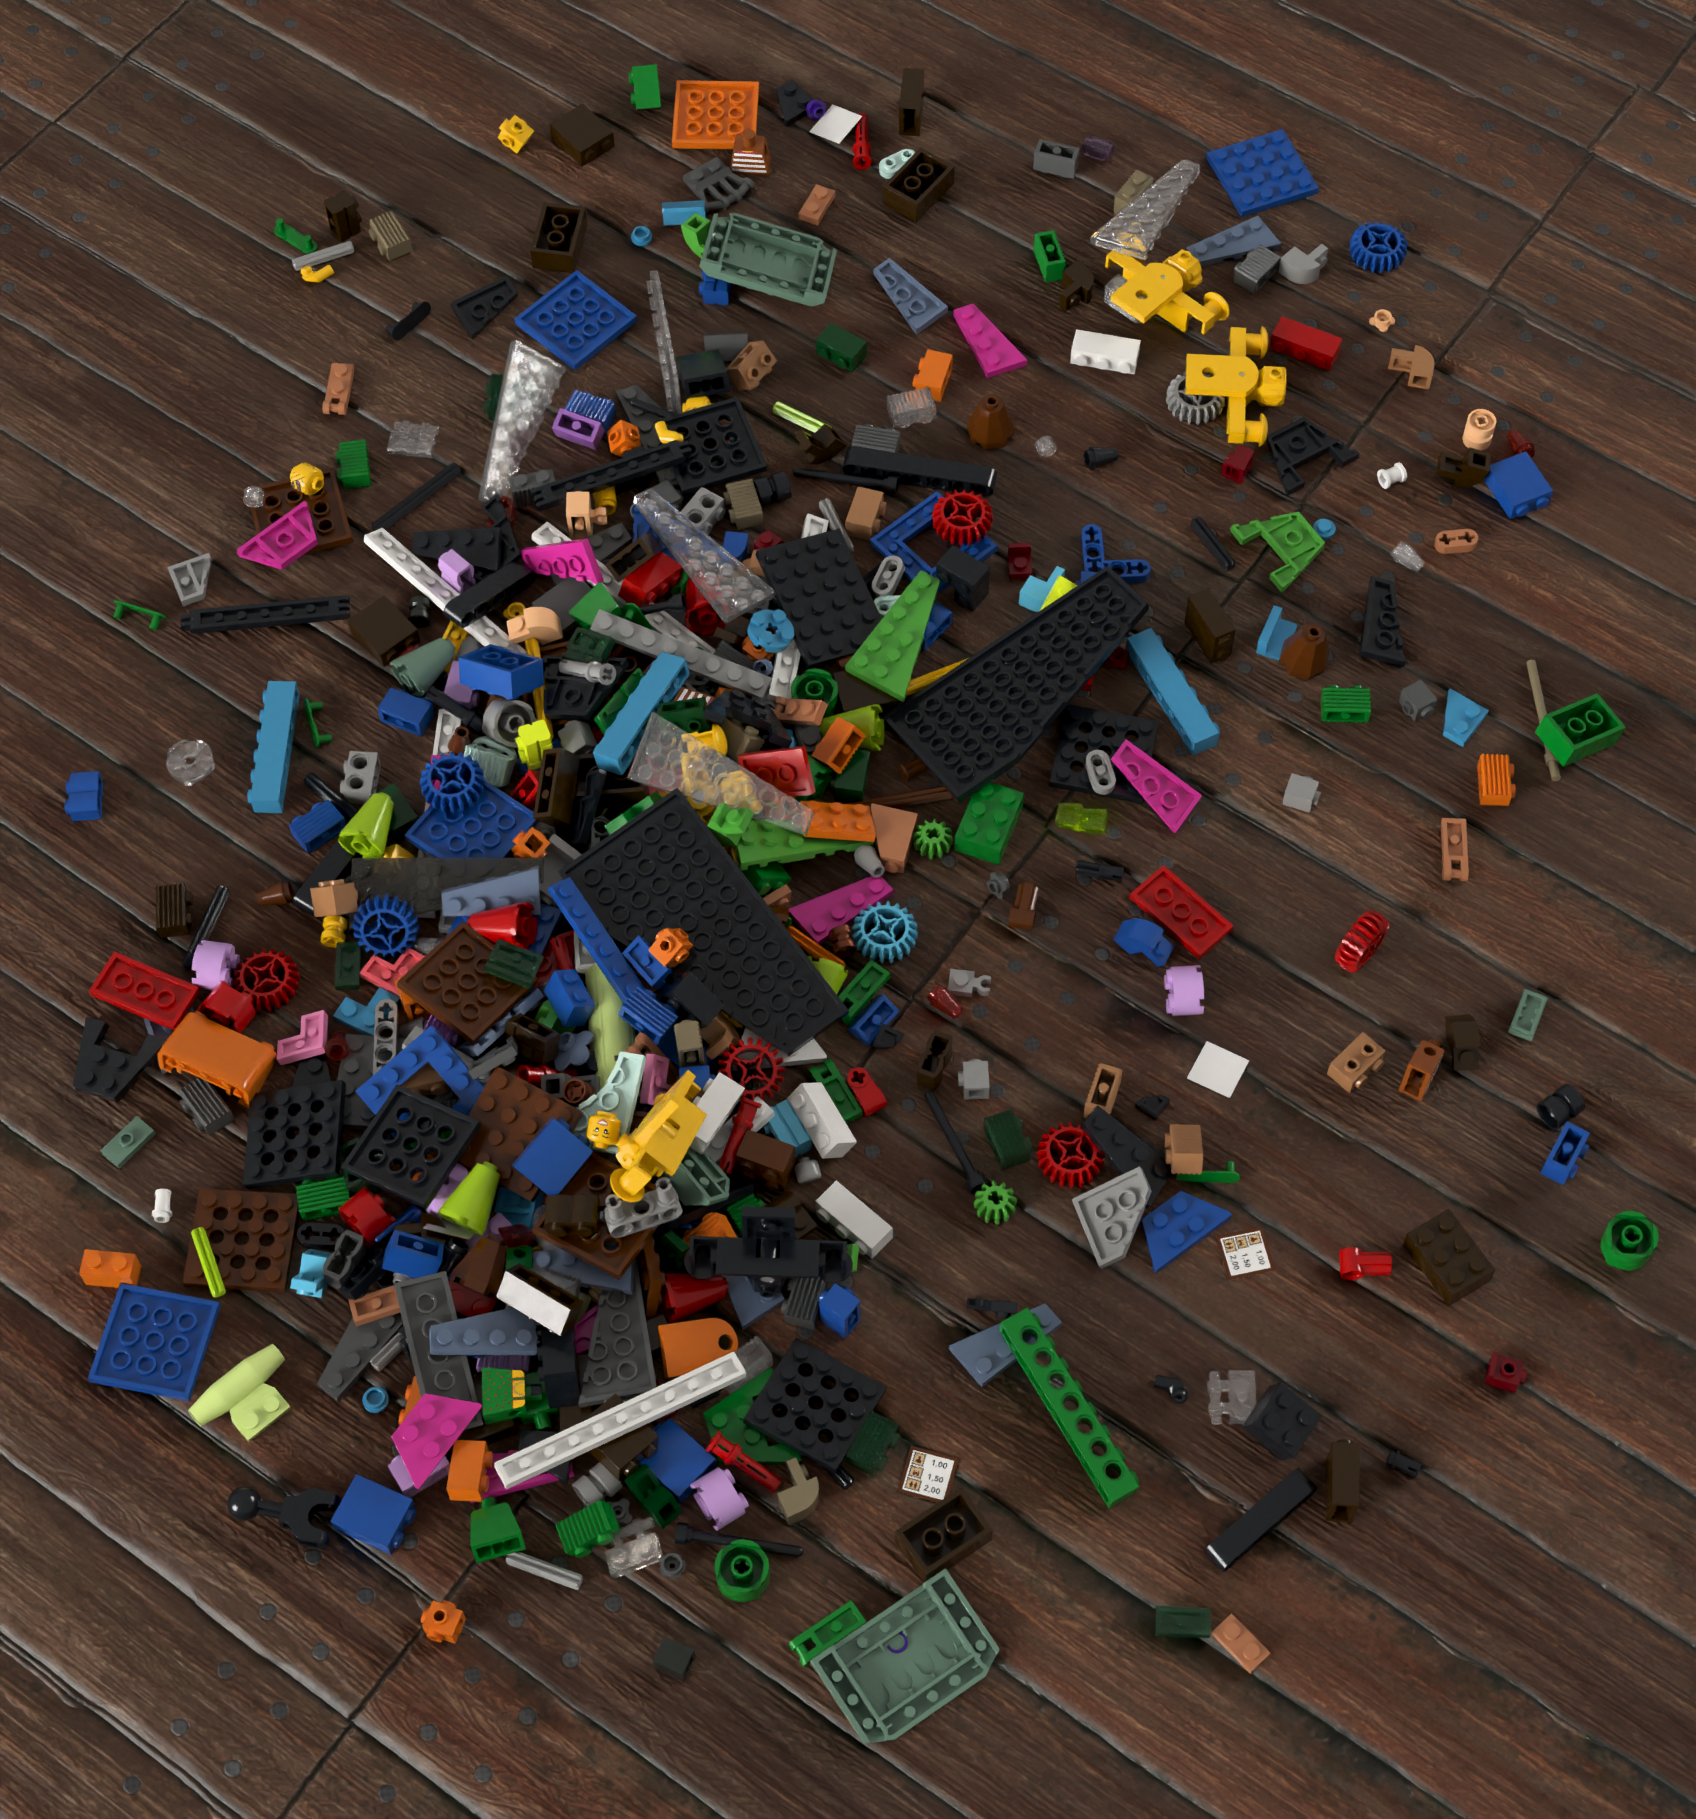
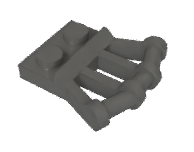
[683,157,754,214]

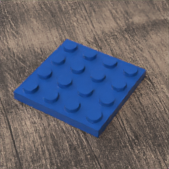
[1206,129,1319,217]
[515,270,637,371]
[404,774,539,883]
[88,1283,221,1402]

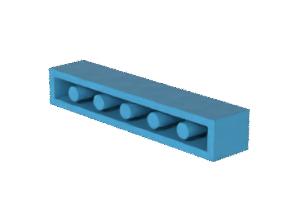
[1126,628,1220,756]
[593,652,690,775]
[247,681,300,813]

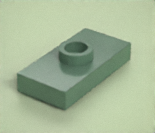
[1508,989,1548,1042]
[100,1116,156,1169]

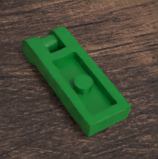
[838,960,890,1025]
[808,1059,863,1124]
[788,1600,867,1668]

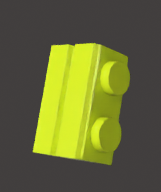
[515,719,553,770]

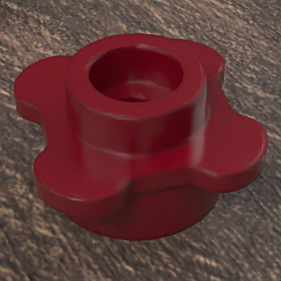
[1105,646,1129,669]

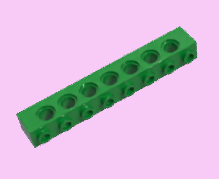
[999,1307,1139,1509]

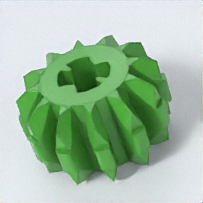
[913,818,953,860]
[973,1180,1017,1225]

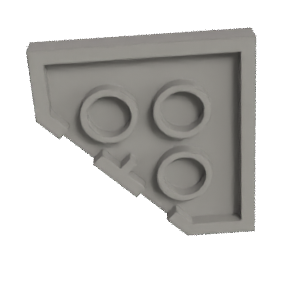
[1072,1166,1152,1269]

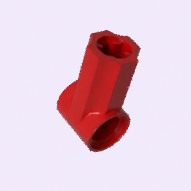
[1339,1247,1392,1280]

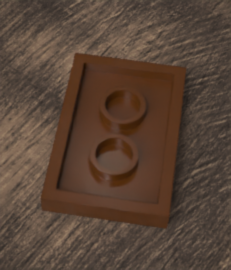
[636,1235,665,1317]

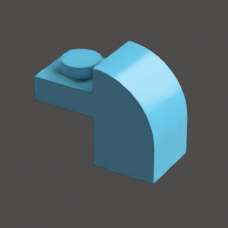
[1019,566,1065,612]
[290,1249,332,1298]

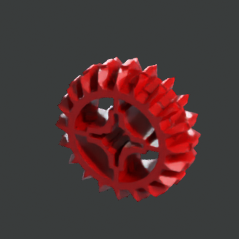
[932,489,993,546]
[1335,910,1390,973]
[233,948,300,1012]
[717,1037,785,1104]
[1037,1121,1105,1189]

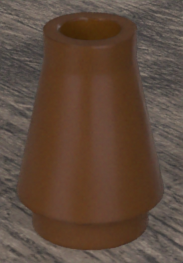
[448,726,470,756]
[256,881,294,906]

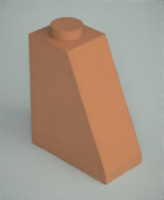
[871,803,918,874]

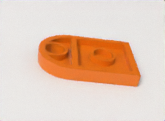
[657,1318,738,1378]

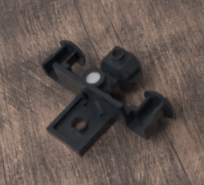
[684,1206,853,1298]

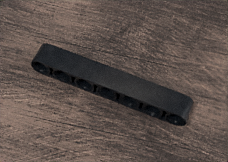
[842,447,997,497]

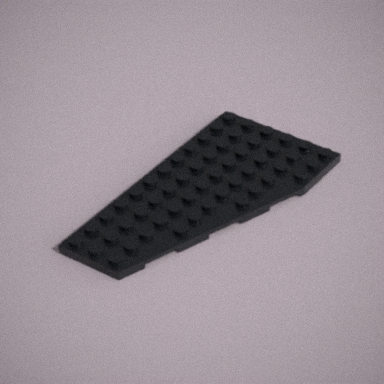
[882,566,1149,803]
[558,788,849,1056]

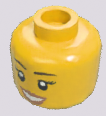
[586,1111,621,1150]

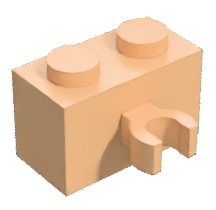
[566,491,607,540]

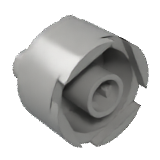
[482,698,537,747]

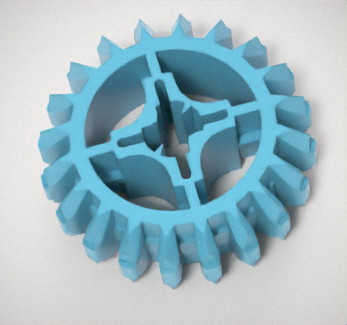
[852,901,918,964]

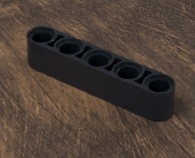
[443,560,536,628]
[293,841,363,917]
[1204,1468,1318,1572]

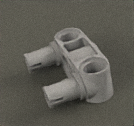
[603,1177,683,1238]

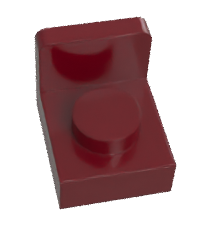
[1008,542,1033,580]

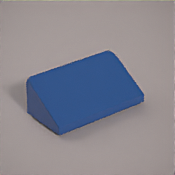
[846,994,900,1046]

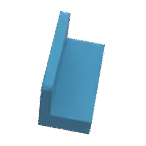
[662,200,706,226]
[1256,605,1297,661]

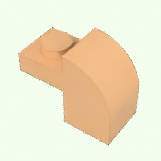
[507,607,563,645]

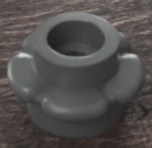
[659,1553,686,1579]

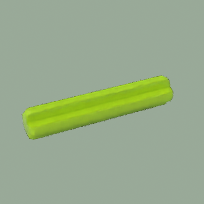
[773,401,832,433]
[191,1227,226,1298]

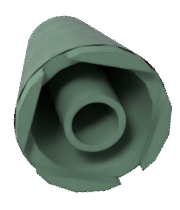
[390,638,455,698]

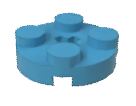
[747,609,794,653]

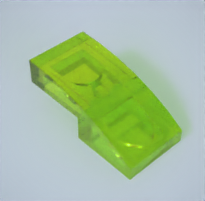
[1055,803,1108,834]

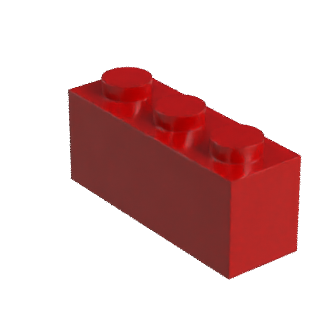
[1269,316,1343,371]
[618,552,683,607]

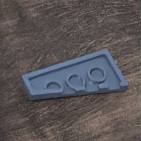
[874,258,948,335]
[441,865,541,916]
[429,1308,537,1355]

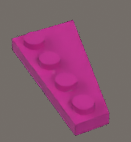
[788,876,893,945]

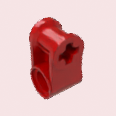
[847,1067,887,1118]

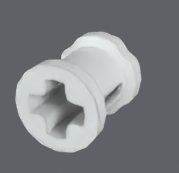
[1377,462,1407,489]

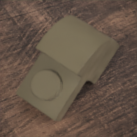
[777,1457,819,1525]

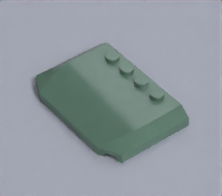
[699,213,837,307]
[810,1568,1000,1744]

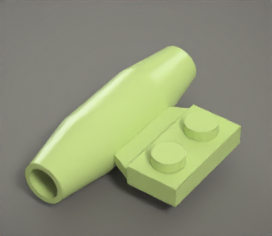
[188,1344,291,1442]

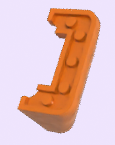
[157,1011,277,1109]

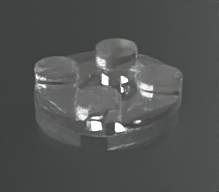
[166,739,215,786]

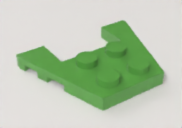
[1230,512,1325,593]

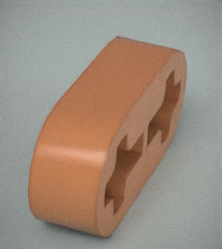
[1434,529,1478,554]

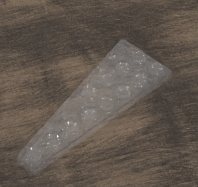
[1090,159,1200,260]
[646,270,682,414]
[478,340,566,503]
[633,488,775,623]
[627,712,815,835]

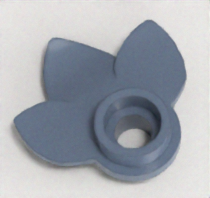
[554,1030,594,1072]

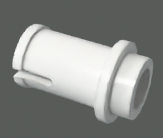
[152,1189,172,1223]

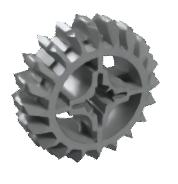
[1166,371,1226,426]

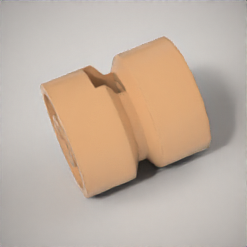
[1462,409,1497,451]

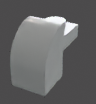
[1278,244,1328,284]

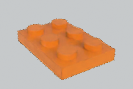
[798,800,876,842]

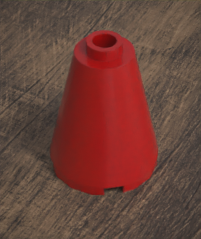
[685,574,730,636]
[466,902,538,951]
[658,1273,729,1324]

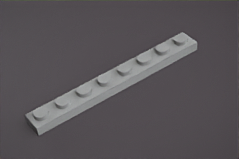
[590,609,772,700]

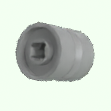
[572,1462,623,1506]

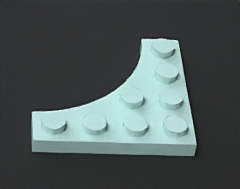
[573,1051,646,1154]

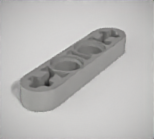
[373,999,399,1075]

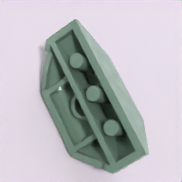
[660,1147,730,1206]

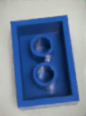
[459,644,544,700]

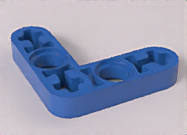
[1081,524,1151,583]

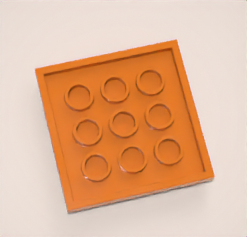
[672,80,759,149]

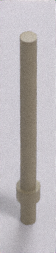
[1526,660,1561,781]

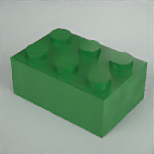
[1535,693,1626,767]
[954,782,1024,865]

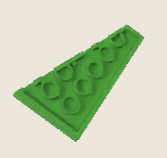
[845,570,940,703]
[734,820,875,871]

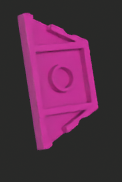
[236,501,318,570]
[391,1393,482,1490]

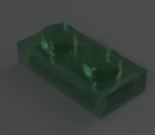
[334,942,363,990]
[1155,1606,1211,1638]

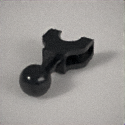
[227,1486,341,1549]

